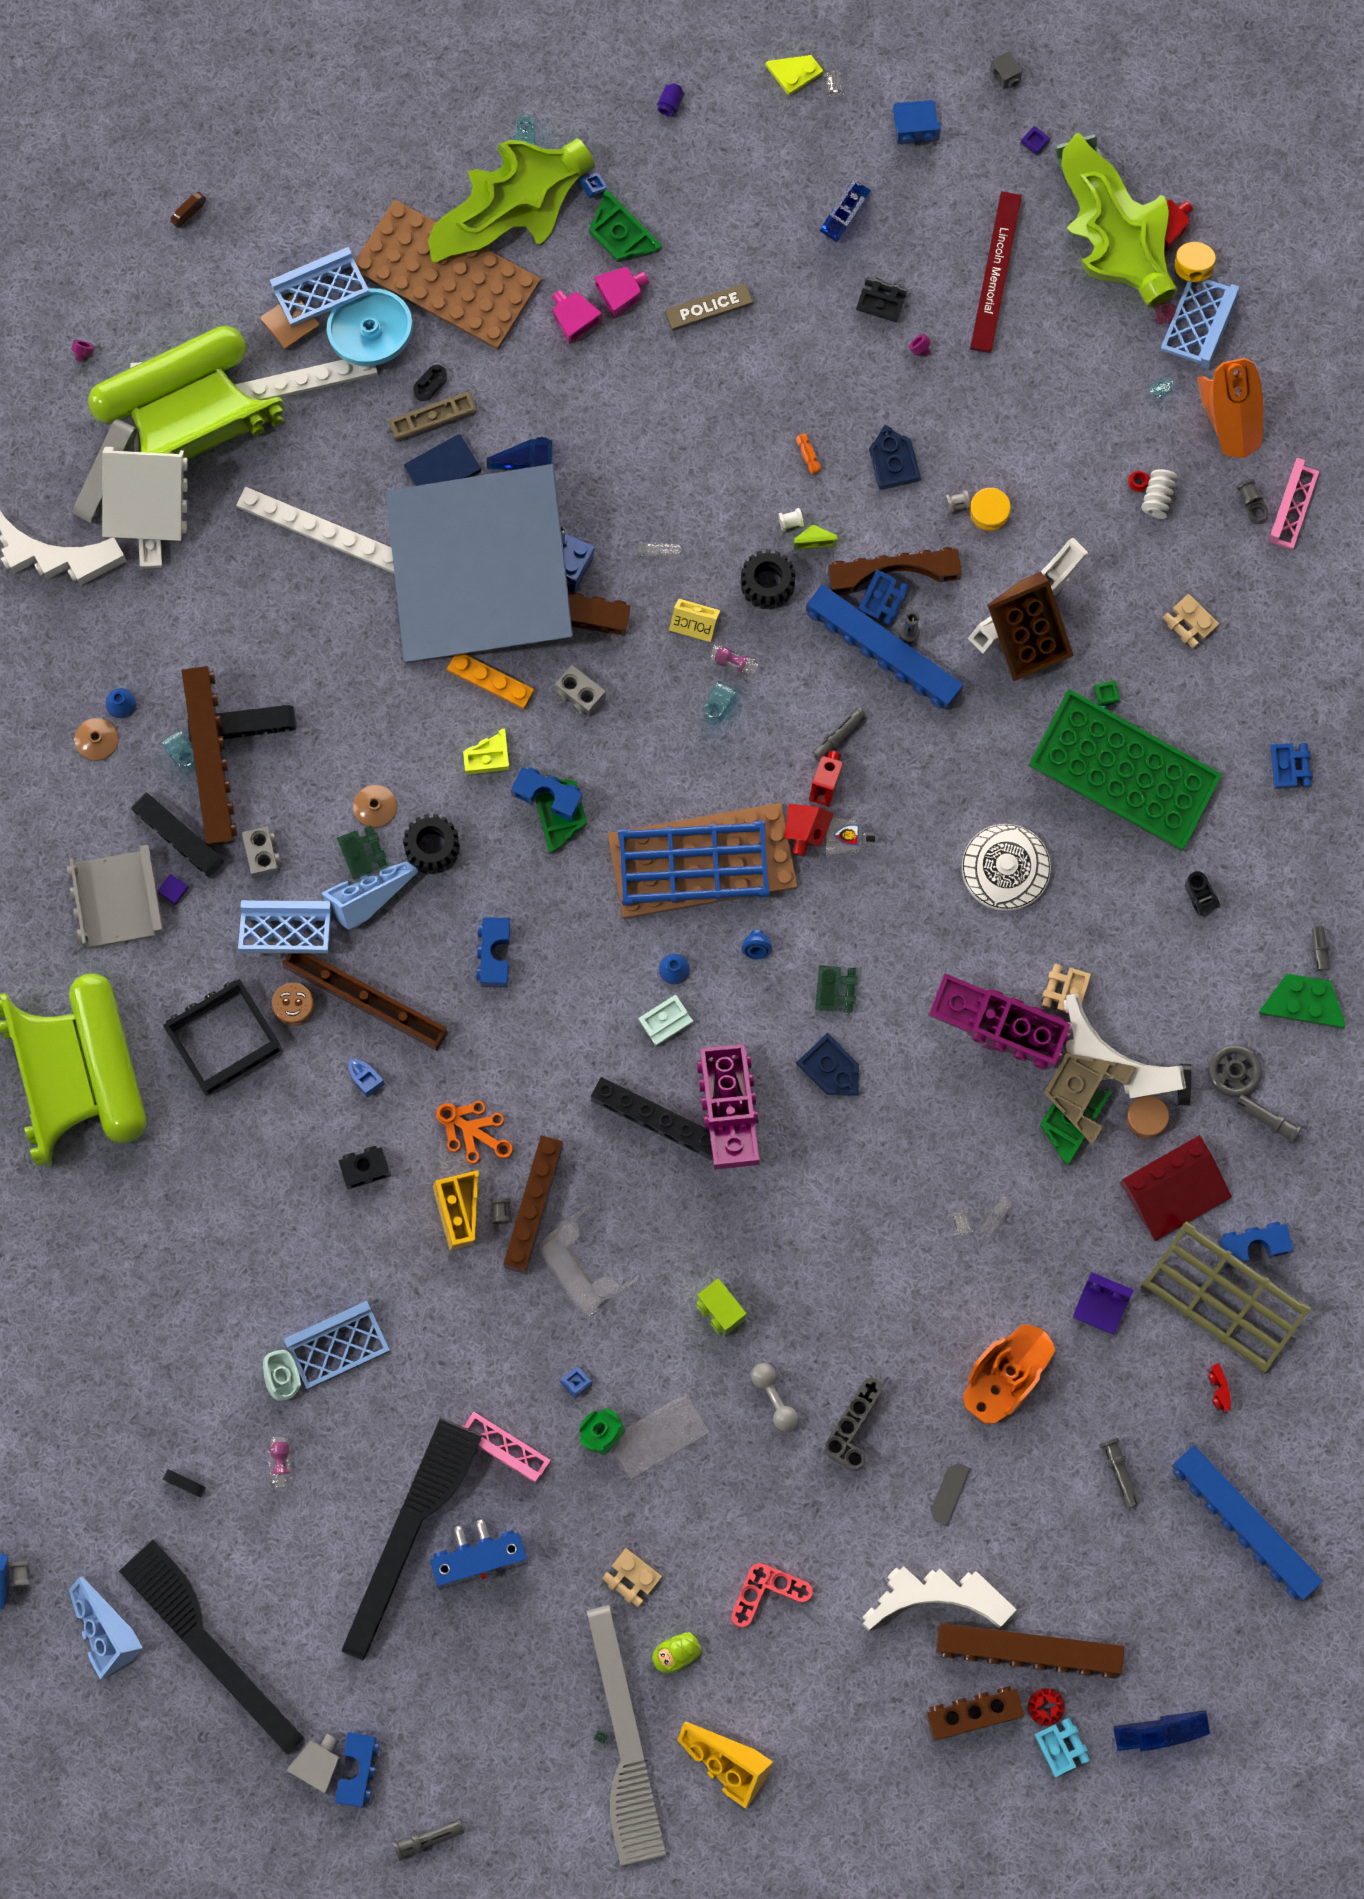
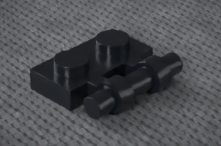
[856,277,908,323]

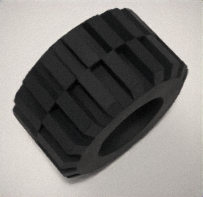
[741,549,795,609]
[403,814,460,874]

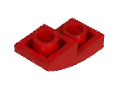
[1208,1363,1231,1414]

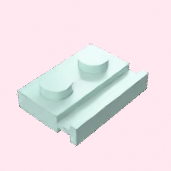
[638,995,693,1046]

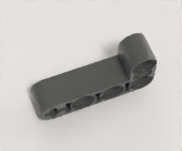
[825,1378,882,1471]

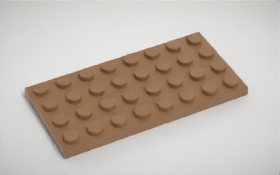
[351,199,541,350]
[607,803,798,919]

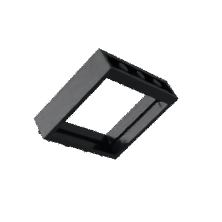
[163,979,283,1096]

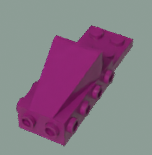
[928,973,1071,1070]
[697,1044,760,1170]

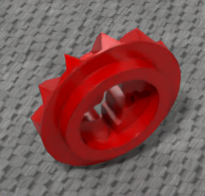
[1028,1688,1065,1726]

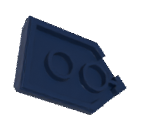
[869,425,921,490]
[796,1033,859,1096]

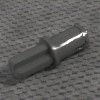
[1312,926,1330,971]

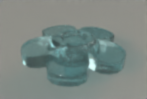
[1149,377,1173,397]

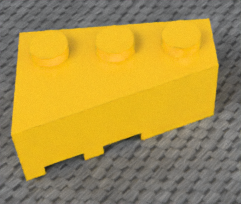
[432,1170,479,1251]

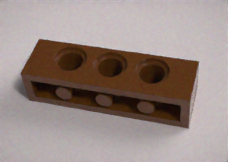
[926,1686,1024,1741]

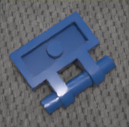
[858,570,909,625]
[1270,743,1313,789]

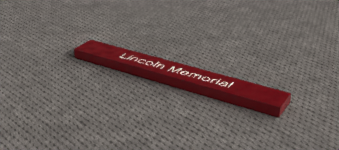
[970,191,1022,353]

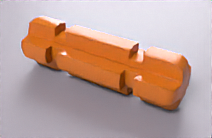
[796,433,821,475]

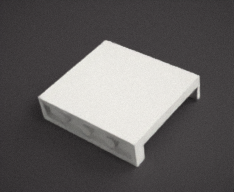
[102,447,188,541]

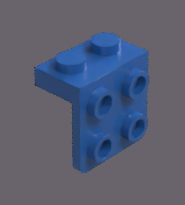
[893,100,941,144]

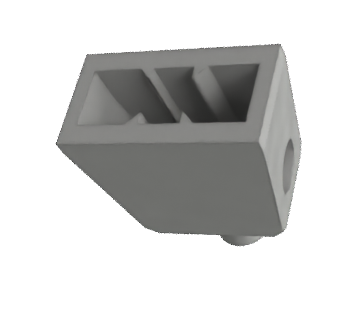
[287,1734,340,1794]

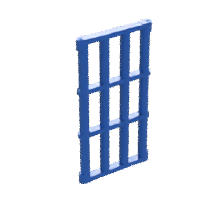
[617,820,770,906]

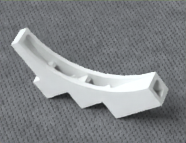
[0,511,127,586]
[968,538,1088,653]
[1063,993,1186,1098]
[862,1566,1017,1631]

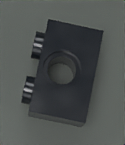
[338,1146,391,1189]

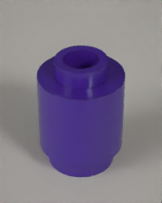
[657,83,685,117]

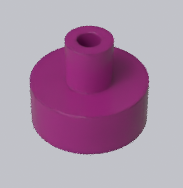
[909,334,931,357]
[71,340,94,362]

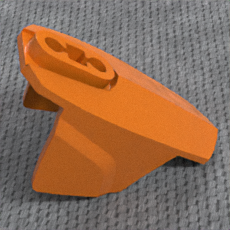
[1198,358,1263,458]
[962,1324,1055,1424]

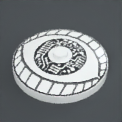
[962,824,1051,911]

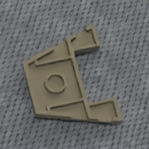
[1044,1053,1136,1144]

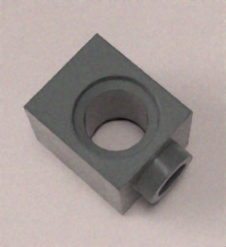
[990,51,1022,89]

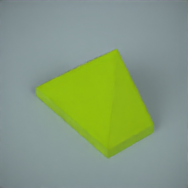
[793,525,838,550]

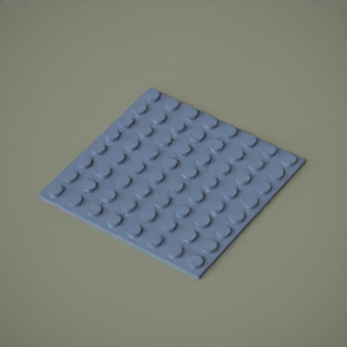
[385,464,573,663]

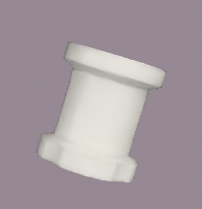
[778,508,804,532]

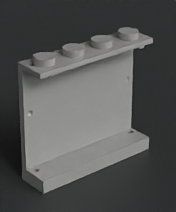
[67,845,164,948]

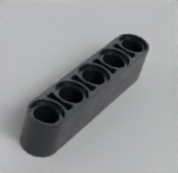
[187,705,296,742]
[131,792,224,878]

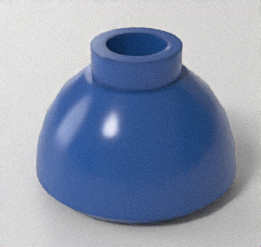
[105,688,136,718]
[741,930,772,959]
[659,954,690,984]

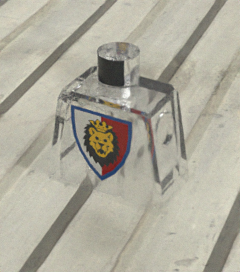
[826,815,875,860]

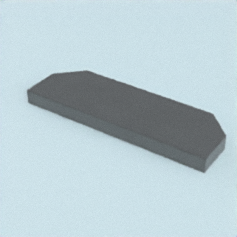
[931,1463,970,1526]

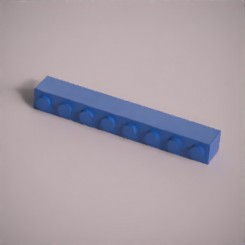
[806,584,963,710]
[1172,1445,1323,1602]

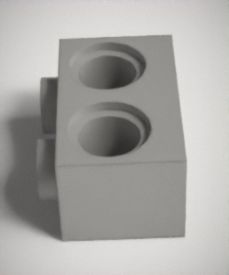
[555,665,606,716]
[242,826,282,879]

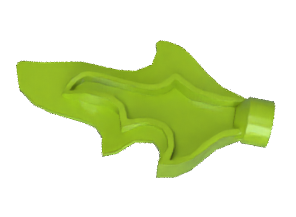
[1061,133,1177,308]
[428,138,595,263]

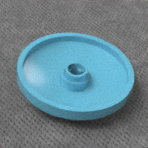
[327,288,413,366]

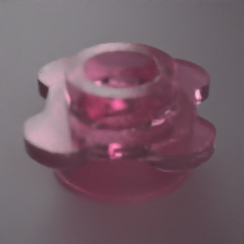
[1154,303,1175,324]

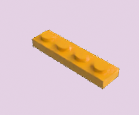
[447,654,534,709]

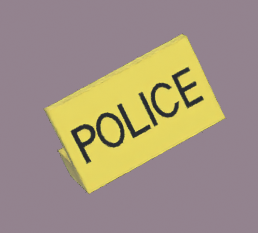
[669,599,720,642]

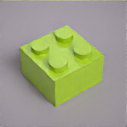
[696,1278,747,1337]

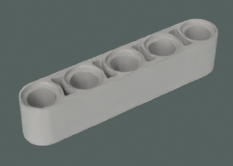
[72,418,137,524]

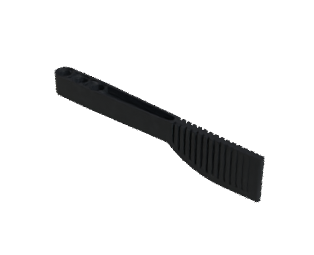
[342,1417,483,1661]
[119,1539,305,1755]

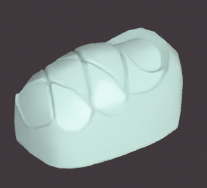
[263,1350,301,1401]

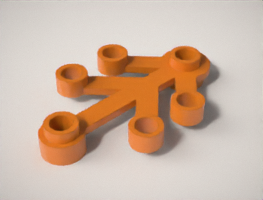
[436,1101,513,1164]

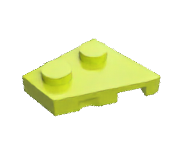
[765,55,823,96]
[463,729,509,775]

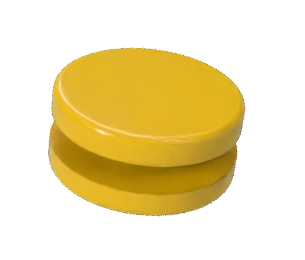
[1174,242,1216,282]
[970,488,1011,531]

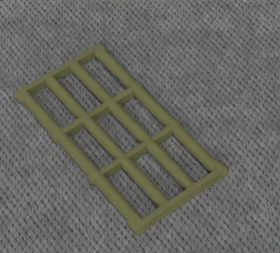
[1141,1221,1311,1373]

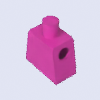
[595,267,649,318]
[552,290,602,344]

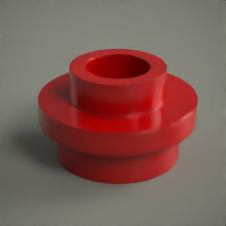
[1128,471,1150,492]

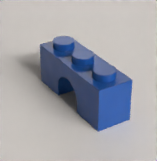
[511,767,583,822]
[476,917,510,988]
[1218,1222,1294,1268]
[335,1732,380,1808]

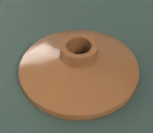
[74,718,118,761]
[353,785,397,828]

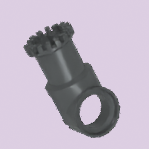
[1236,479,1268,524]

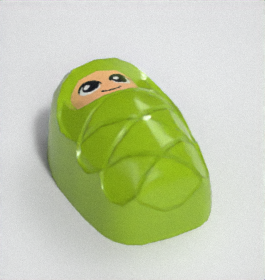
[652,1632,701,1674]

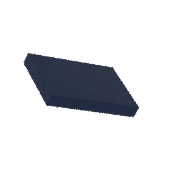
[404,433,482,486]

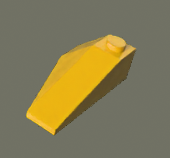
[677,1722,773,1809]

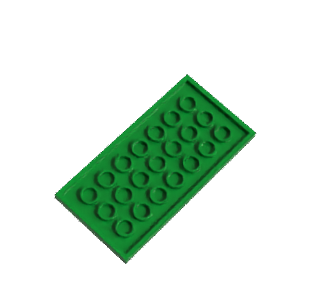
[1028,689,1222,851]

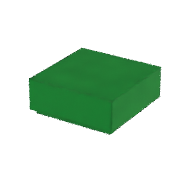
[1093,680,1121,706]

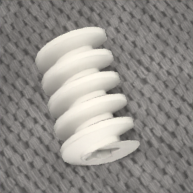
[1141,470,1178,519]

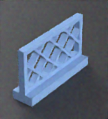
[270,247,370,327]
[1161,279,1239,369]
[238,900,332,954]
[284,1301,389,1389]

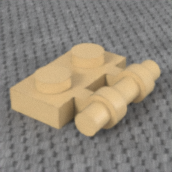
[1162,593,1219,649]
[1042,964,1091,1014]
[602,1548,662,1607]

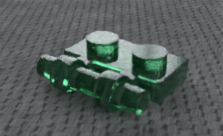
[337,826,388,880]
[815,965,858,1013]

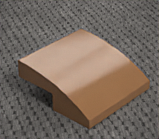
[260,294,320,350]

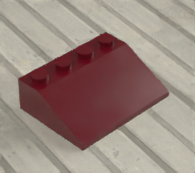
[1120,1135,1232,1241]

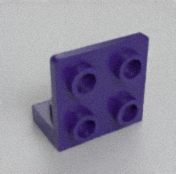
[1073,1272,1134,1335]

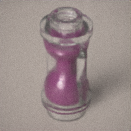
[709,644,759,678]
[268,1436,292,1489]

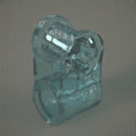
[513,114,536,145]
[704,680,738,725]
[161,729,196,773]

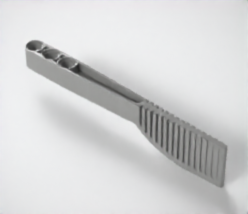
[587,1605,666,1867]

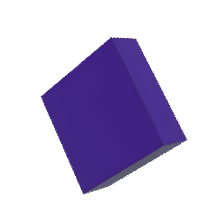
[1020,126,1050,156]
[157,874,189,905]

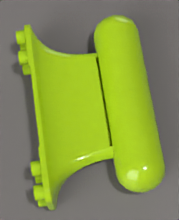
[87,325,284,459]
[0,973,147,1168]

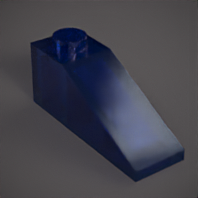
[819,179,871,242]
[486,437,553,470]

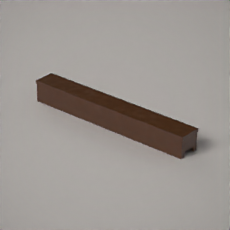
[282,945,448,1051]

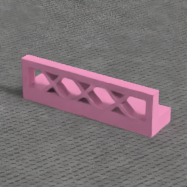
[1268,458,1319,550]
[462,1412,551,1484]

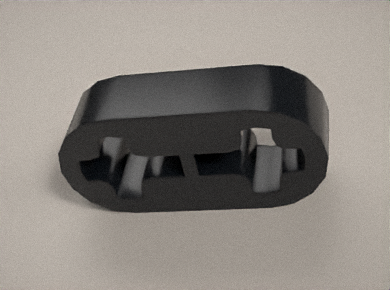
[413,365,447,401]
[1177,1063,1191,1106]
[162,1469,206,1498]

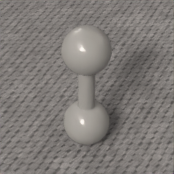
[751,1363,799,1432]

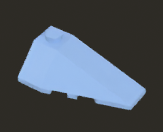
[321,861,418,930]
[69,1576,142,1679]

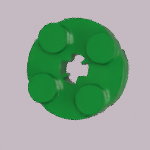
[579,1408,625,1455]

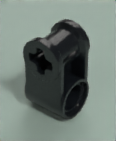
[1185,871,1220,916]

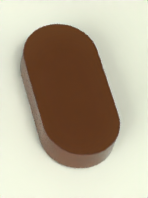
[171,192,206,228]

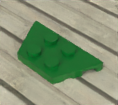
[589,190,662,262]
[535,775,587,854]
[1259,973,1345,1029]
[1039,1090,1112,1166]

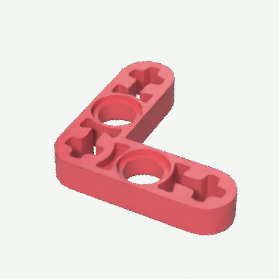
[731,1563,813,1628]

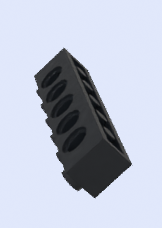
[591,1077,713,1160]

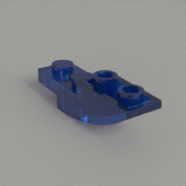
[1114,1710,1210,1752]

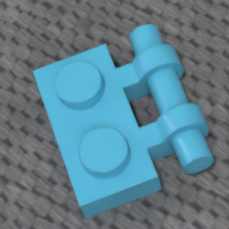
[1034,1718,1090,1777]

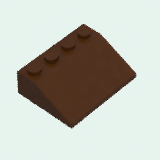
[987,572,1074,681]

